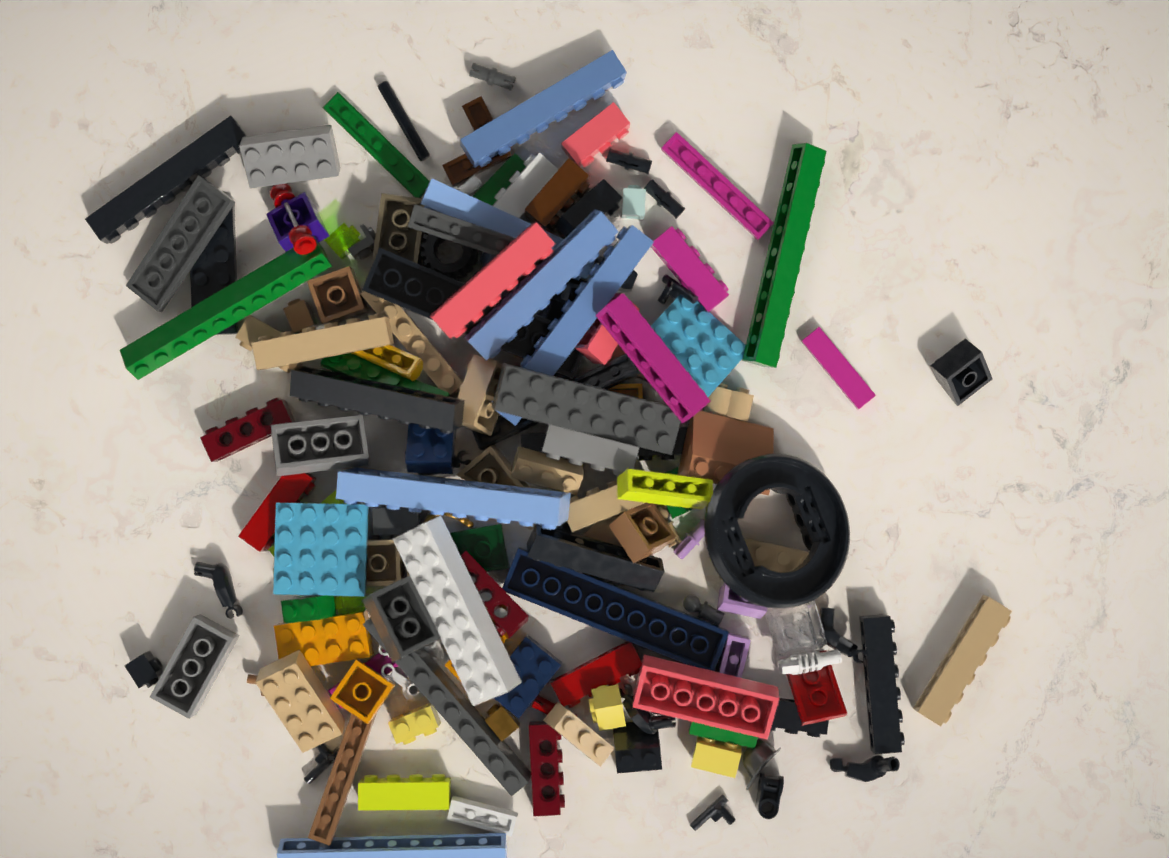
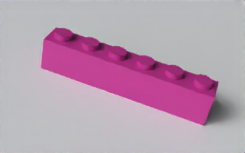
[596,293,710,424]

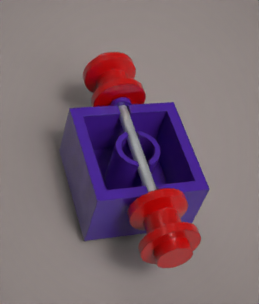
[266,183,330,255]

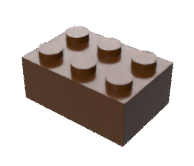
[524,158,590,232]

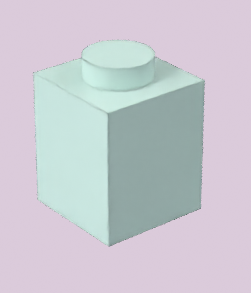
[622,185,646,220]

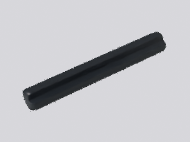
[378,81,430,161]

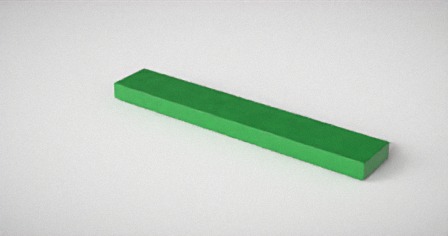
[322,92,430,198]

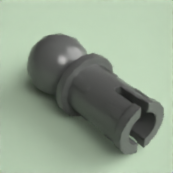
[683,595,725,626]

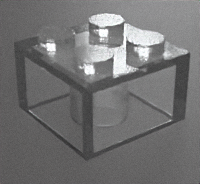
[765,600,827,658]

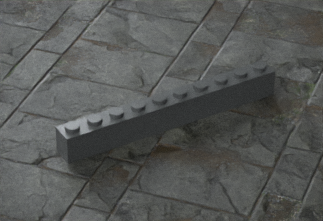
[363,617,531,797]

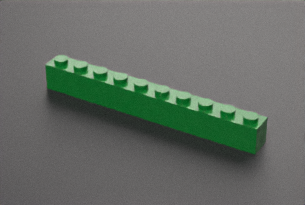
[742,143,827,368]
[120,236,332,380]

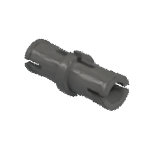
[469,63,516,91]

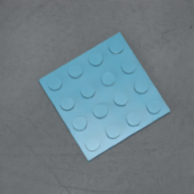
[651,295,746,397]
[273,503,368,596]

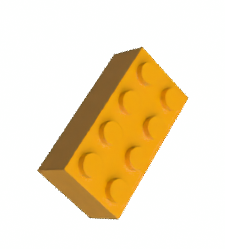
[274,610,374,666]

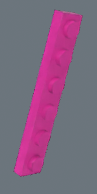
[661,132,774,240]

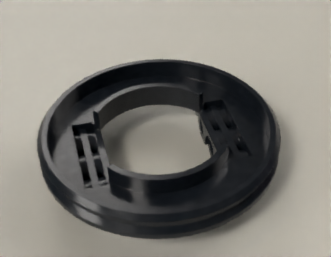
[704,454,850,609]

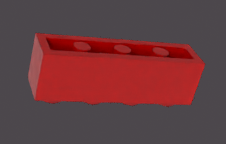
[238,473,317,552]
[551,641,642,708]

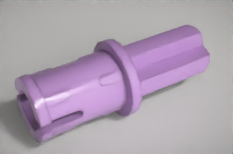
[673,519,705,559]

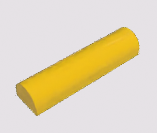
[351,345,423,381]

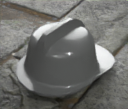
[743,739,781,790]

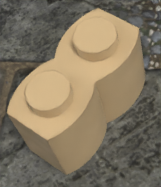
[703,383,754,422]

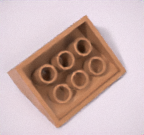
[677,411,774,496]

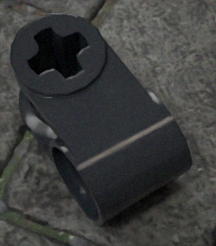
[756,772,784,819]

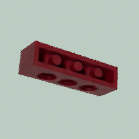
[200,398,296,462]
[461,551,529,639]
[529,721,565,817]

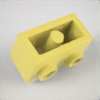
[589,685,626,731]
[388,703,441,745]
[691,736,742,778]

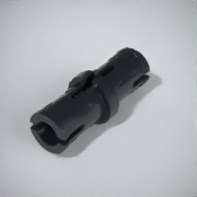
[606,148,652,174]
[644,179,686,219]

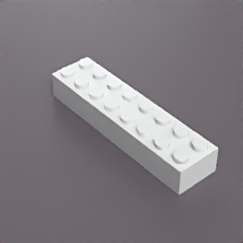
[393,516,521,706]

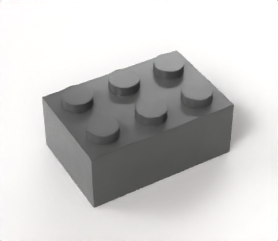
[362,576,441,662]

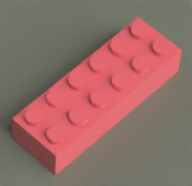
[430,222,555,339]
[633,655,779,740]

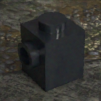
[124,651,163,688]

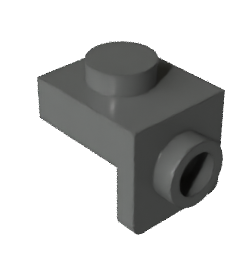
[348,224,376,260]

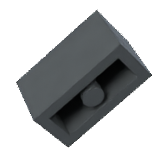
[372,507,420,539]

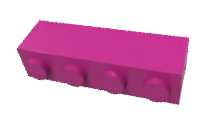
[651,226,729,313]

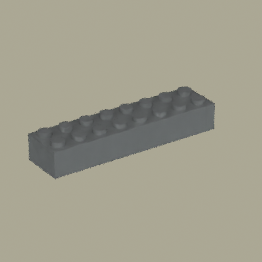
[492,363,681,455]

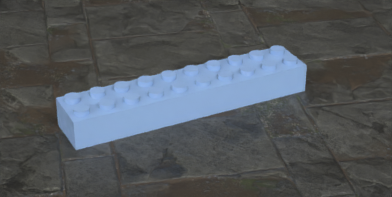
[336,467,571,529]

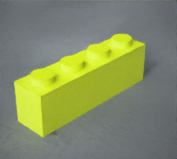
[617,469,713,509]
[358,774,451,811]

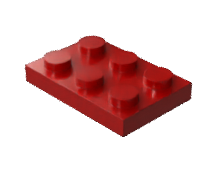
[784,650,847,725]

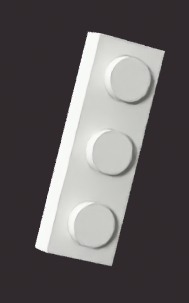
[447,796,518,837]

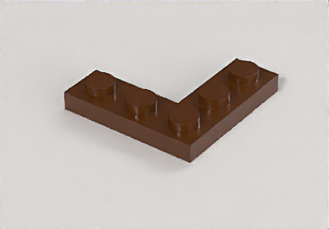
[442,96,512,186]

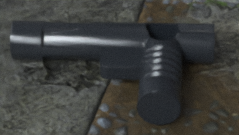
[657,274,698,305]
[304,743,339,784]
[690,794,736,831]

